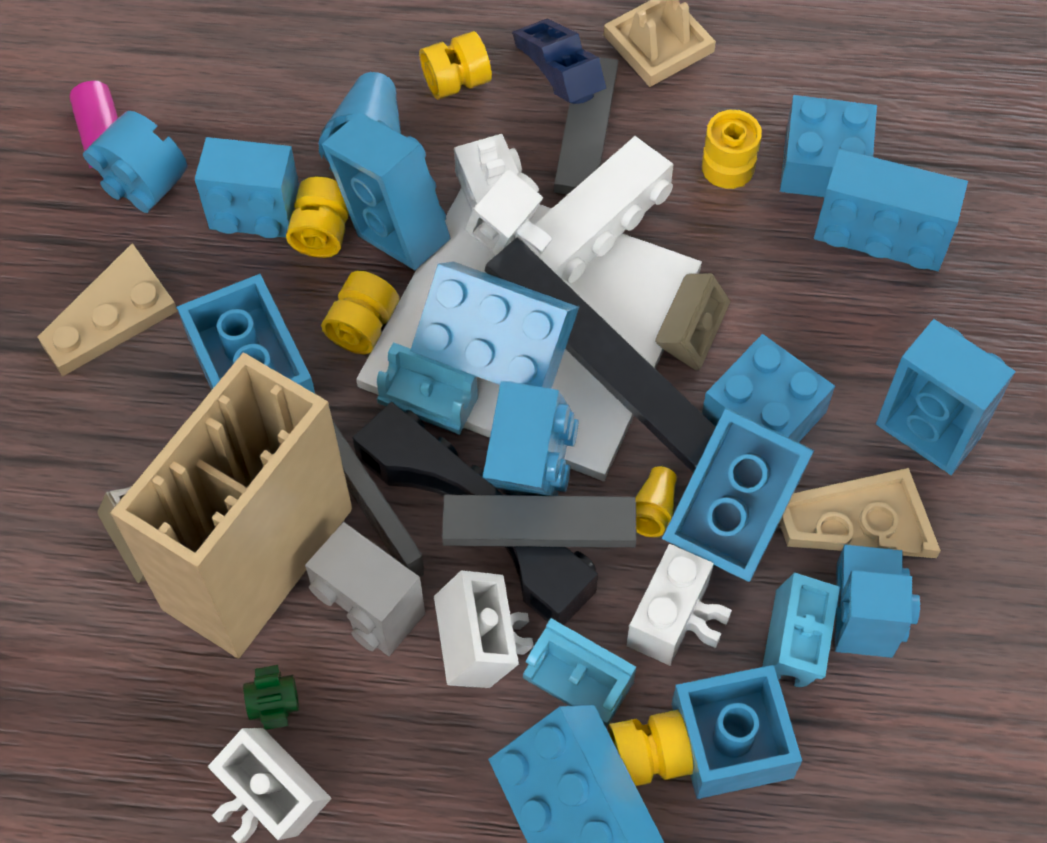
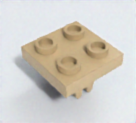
[603,0,716,87]

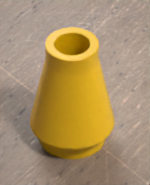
[636,466,677,537]

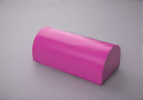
[69,81,118,168]

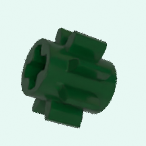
[243,665,299,730]

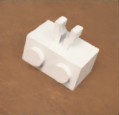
[454,134,531,221]
[465,168,553,257]
[626,544,732,666]
[434,570,534,688]
[208,728,332,843]

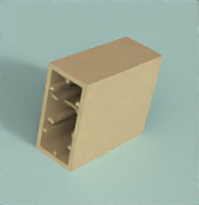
[110,352,352,659]

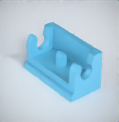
[377,342,478,435]
[762,573,840,687]
[523,618,636,727]

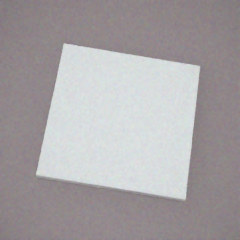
[356,188,702,481]

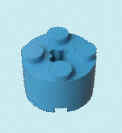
[83,111,187,213]

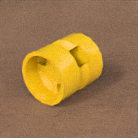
[419,31,492,100]
[702,110,762,189]
[286,176,349,258]
[321,270,399,355]
[608,710,693,786]

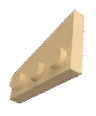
[38,243,178,377]
[779,468,941,558]

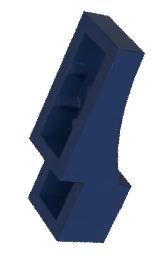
[512,18,606,104]

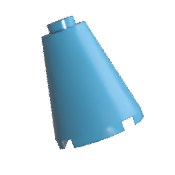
[319,72,401,172]

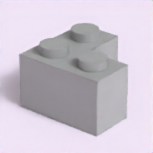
[305,522,426,656]

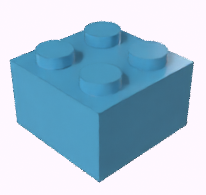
[780,95,877,197]
[195,137,299,238]
[702,334,835,442]
[671,665,802,799]

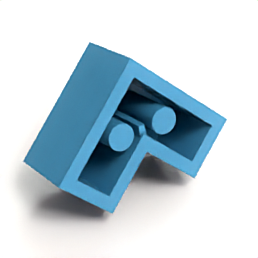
[834,545,920,658]

